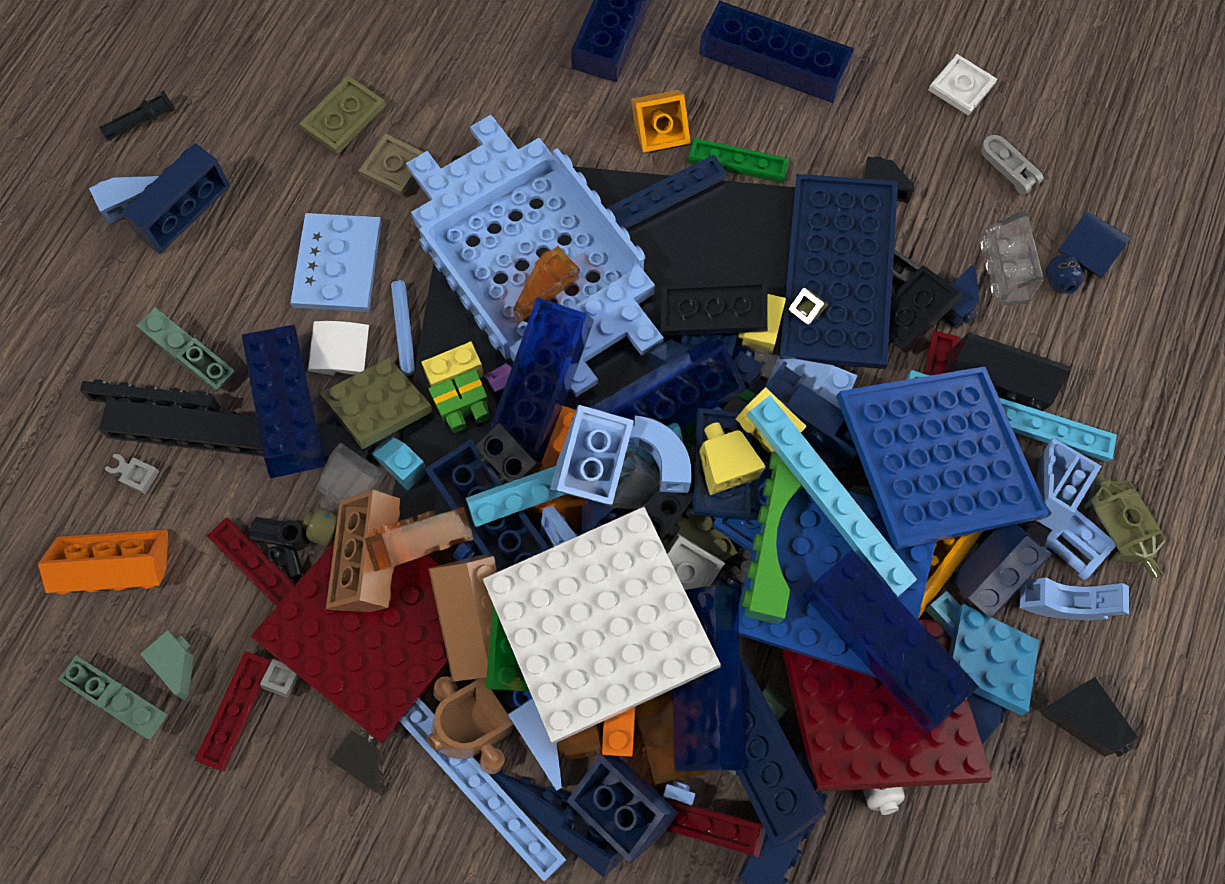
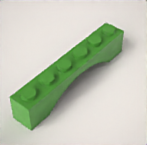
[741,452,804,625]

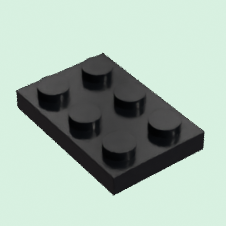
[889,265,962,354]

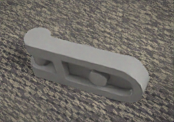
[981,135,1044,195]

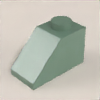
[140,630,194,700]

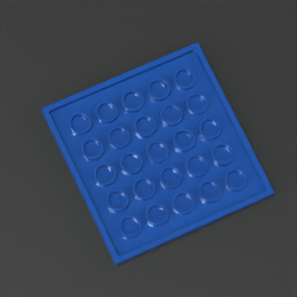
[836,367,1049,550]
[730,488,936,685]

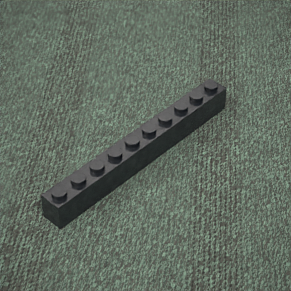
[99,398,375,469]

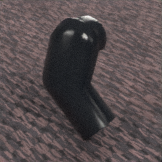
[268,546,304,579]

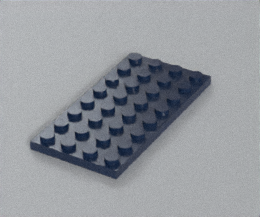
[780,174,898,369]

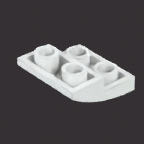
[307,321,369,376]

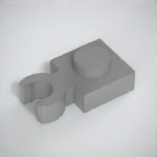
[105,454,159,494]
[260,659,298,698]

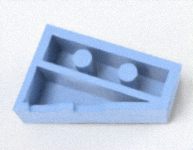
[1037,437,1102,534]

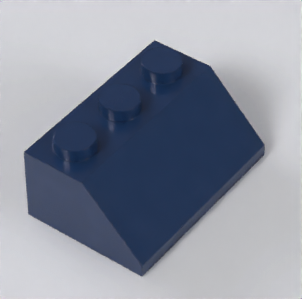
[951,524,1053,618]
[567,754,679,863]

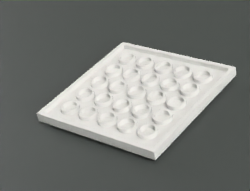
[483,507,721,744]

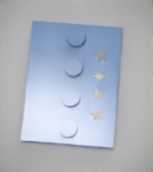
[291,213,382,312]

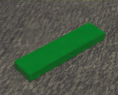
[688,138,789,184]

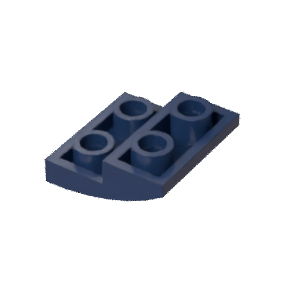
[1058,211,1131,279]

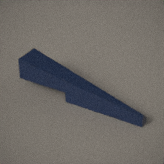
[492,768,623,878]

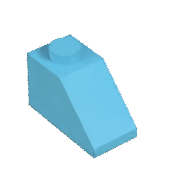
[370,435,427,491]

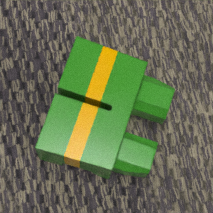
[428,369,490,433]

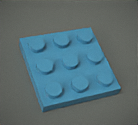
[944,604,1039,716]

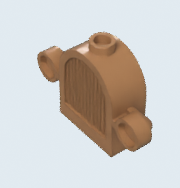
[427,677,514,774]

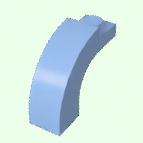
[627,416,691,493]
[1020,577,1129,620]

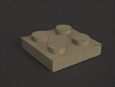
[359,133,425,196]

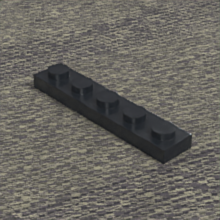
[80,379,220,412]

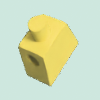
[699,422,765,495]

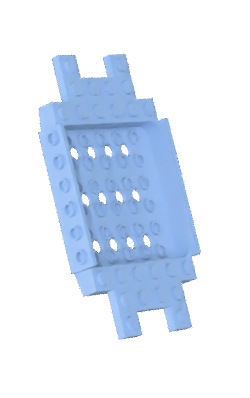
[406,115,664,397]

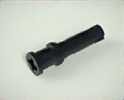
[99,90,175,141]

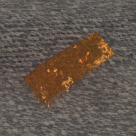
[513,246,579,324]

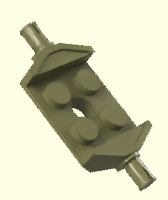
[1084,470,1166,579]

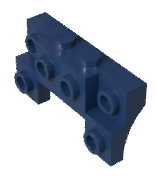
[764,361,857,461]

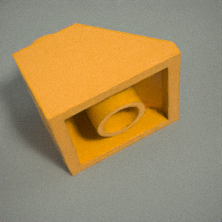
[631,90,691,153]

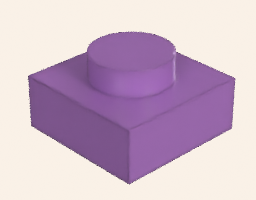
[484,363,518,392]

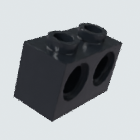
[475,423,543,484]

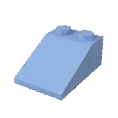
[766,356,857,409]
[550,405,634,505]

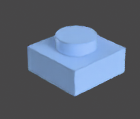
[663,782,695,805]

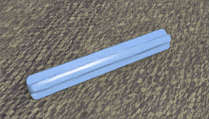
[391,280,415,376]

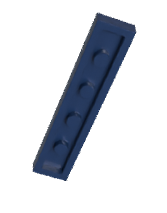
[605,155,727,229]

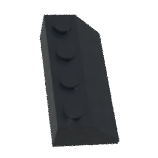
[943,332,1071,411]

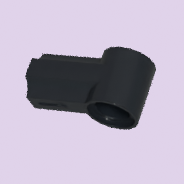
[249,517,309,551]

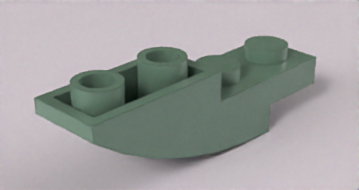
[137,307,235,391]
[58,655,168,740]

